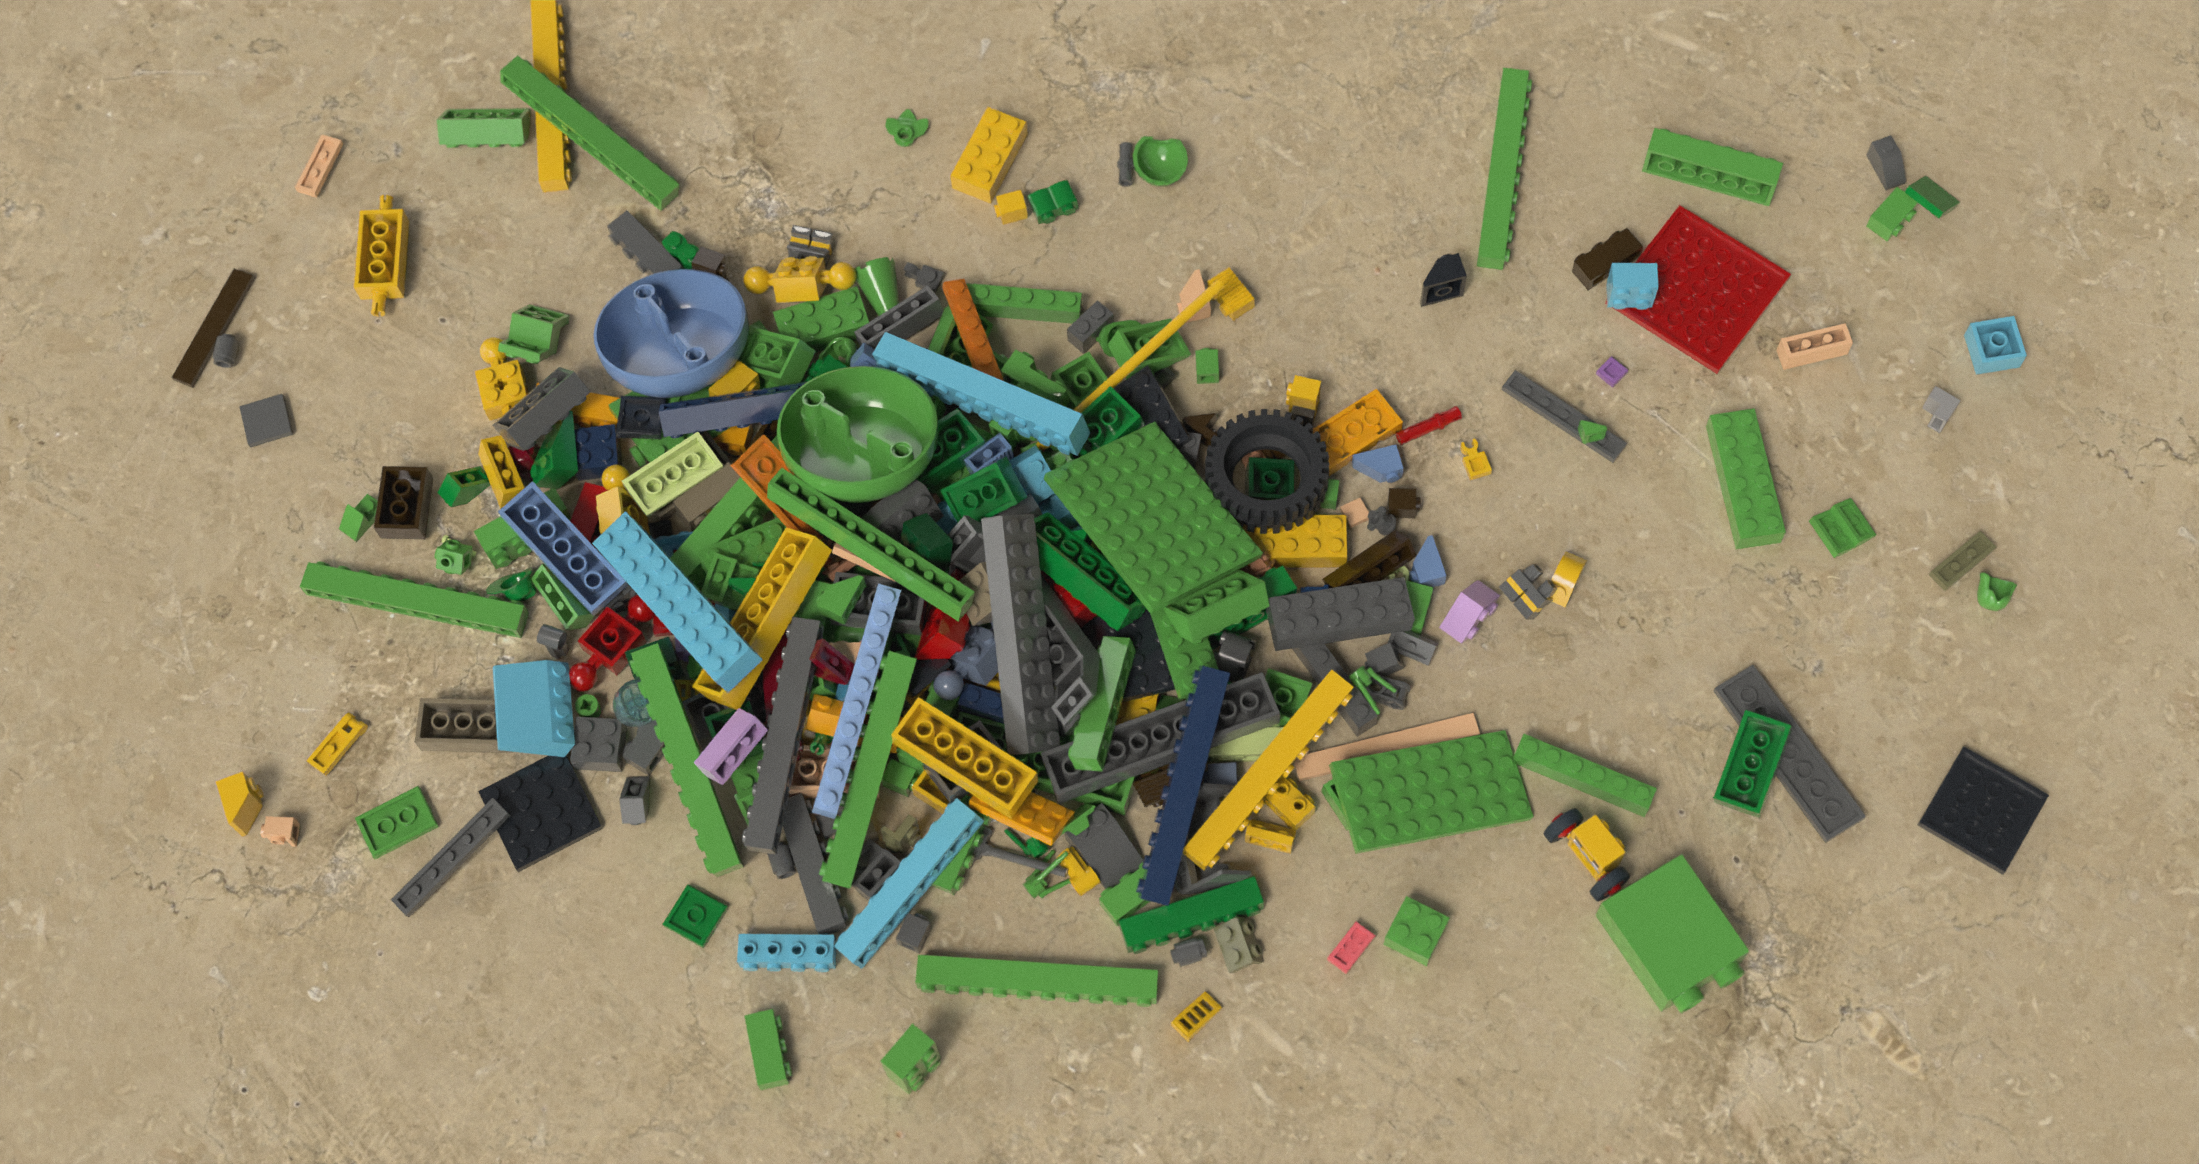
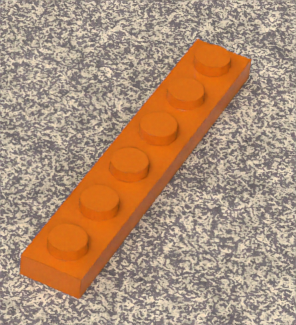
[942,279,1004,381]

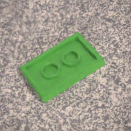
[355,785,439,859]

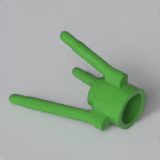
[1348,666,1397,719]
[1022,850,1071,899]

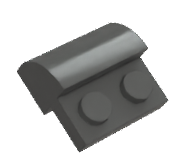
[851,839,901,901]

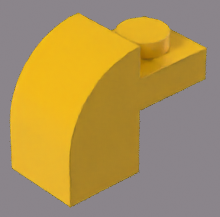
[1550,551,1587,607]

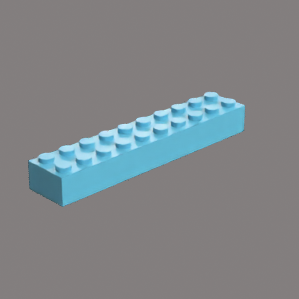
[872,332,1090,456]
[592,511,763,693]

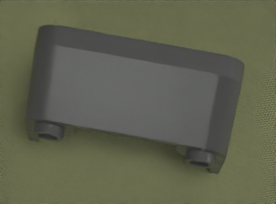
[1175,783,1251,894]

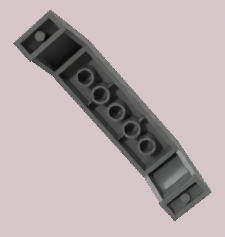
[948,515,1100,726]

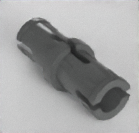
[1117,142,1134,187]

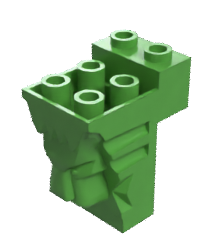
[989,349,1071,451]

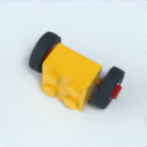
[1543,808,1630,902]

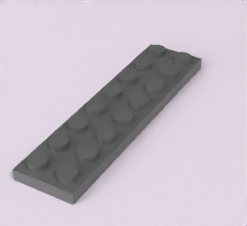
[1714,665,1866,843]

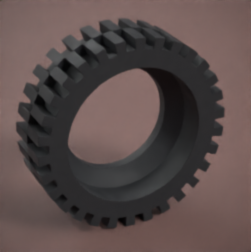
[1205,409,1329,534]

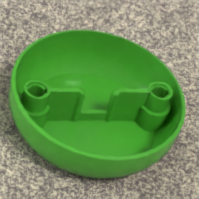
[777,366,938,503]

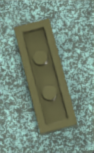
[1929,531,1997,591]

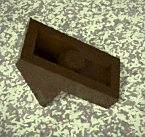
[1182,413,1217,447]

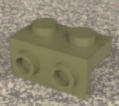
[881,814,921,855]
[1213,917,1264,973]

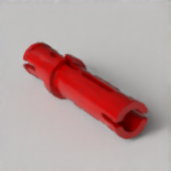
[1395,406,1462,445]

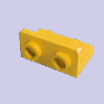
[1245,819,1296,854]

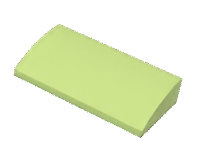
[622,432,723,517]

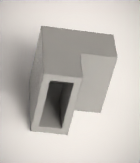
[1922,386,1961,433]

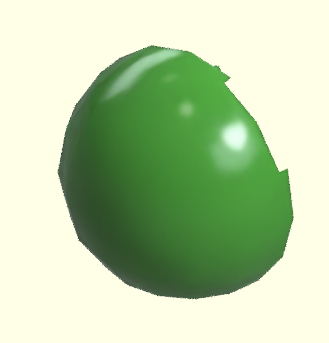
[1133,136,1188,187]

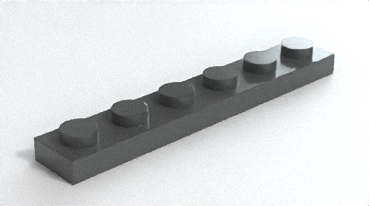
[1502,370,1627,463]
[391,798,511,917]

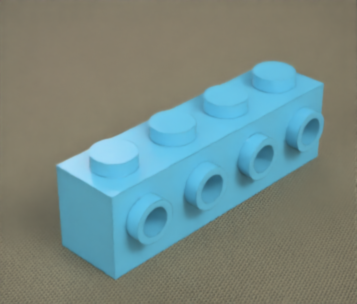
[737,934,837,972]

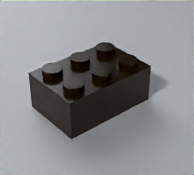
[374,466,433,540]

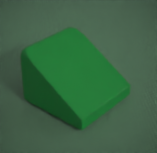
[728,578,756,596]

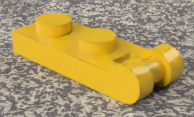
[306,712,368,776]

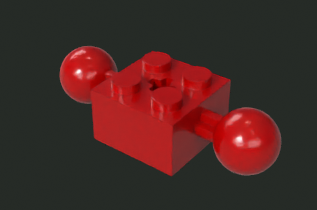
[569,594,656,691]

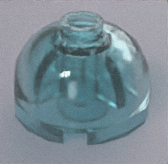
[612,680,653,727]

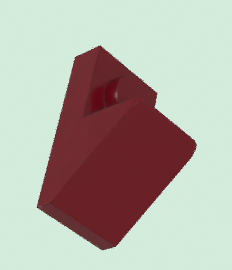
[809,639,855,685]

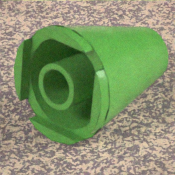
[855,257,899,316]

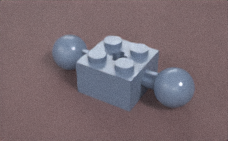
[934,622,998,700]

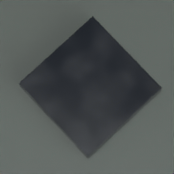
[616,396,667,439]

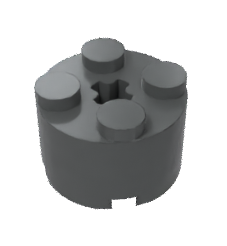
[1214,631,1256,682]

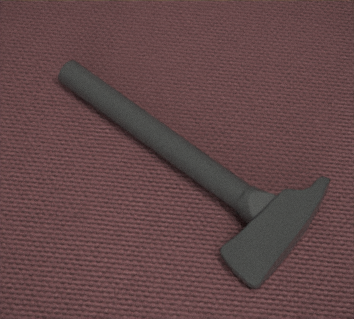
[970,827,1068,878]

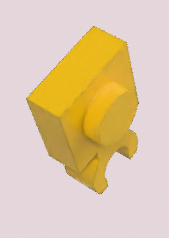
[1460,438,1492,481]

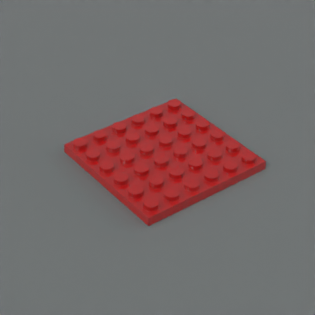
[1605,205,1791,374]

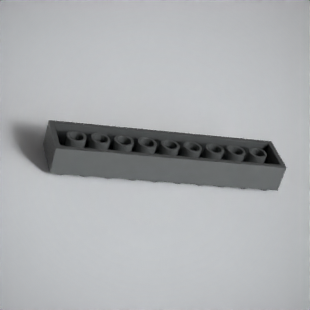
[981,514,1060,755]
[1041,672,1280,804]

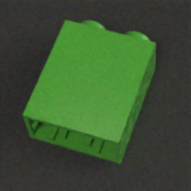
[1595,854,1749,1014]

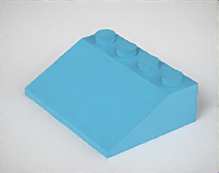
[493,660,575,757]

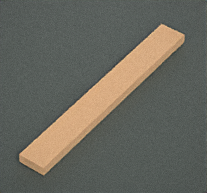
[1294,713,1480,781]

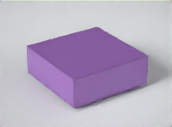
[1596,356,1628,388]

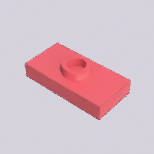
[1327,921,1375,974]

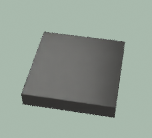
[239,394,293,448]

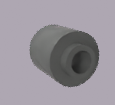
[212,334,239,368]
[767,842,796,879]
[1170,937,1207,967]

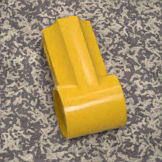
[1056,846,1101,896]

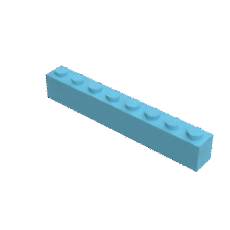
[834,798,984,969]

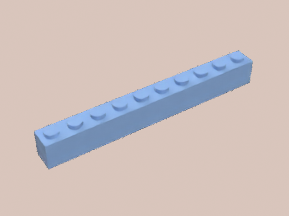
[812,584,901,819]

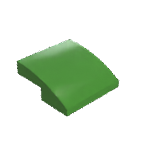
[1809,498,1876,558]
[701,553,759,612]

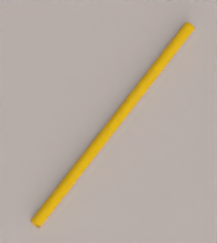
[1036,279,1225,452]

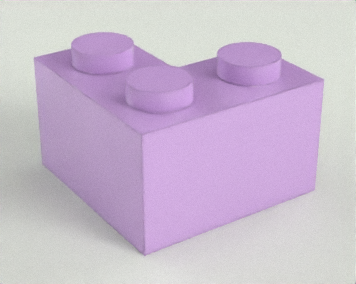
[1439,580,1500,644]

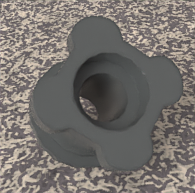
[1367,506,1396,536]

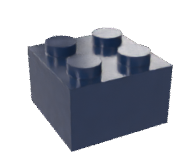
[574,424,622,481]

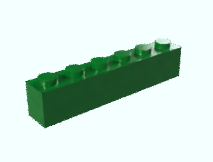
[1119,876,1264,954]

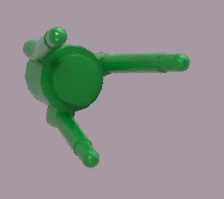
[1004,829,1050,859]

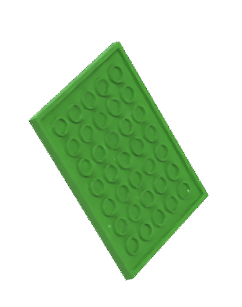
[1044,422,1263,614]

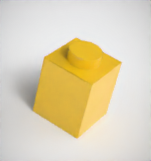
[993,189,1028,225]

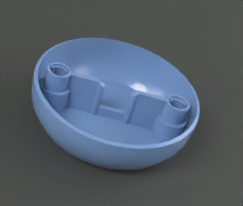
[594,269,749,398]

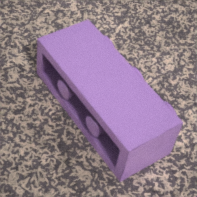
[694,708,768,785]

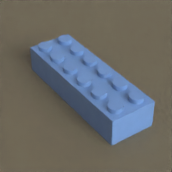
[498,481,628,616]

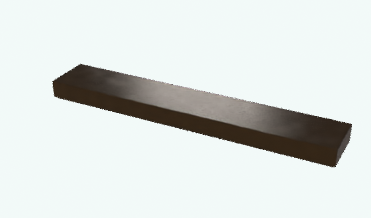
[171,268,255,388]

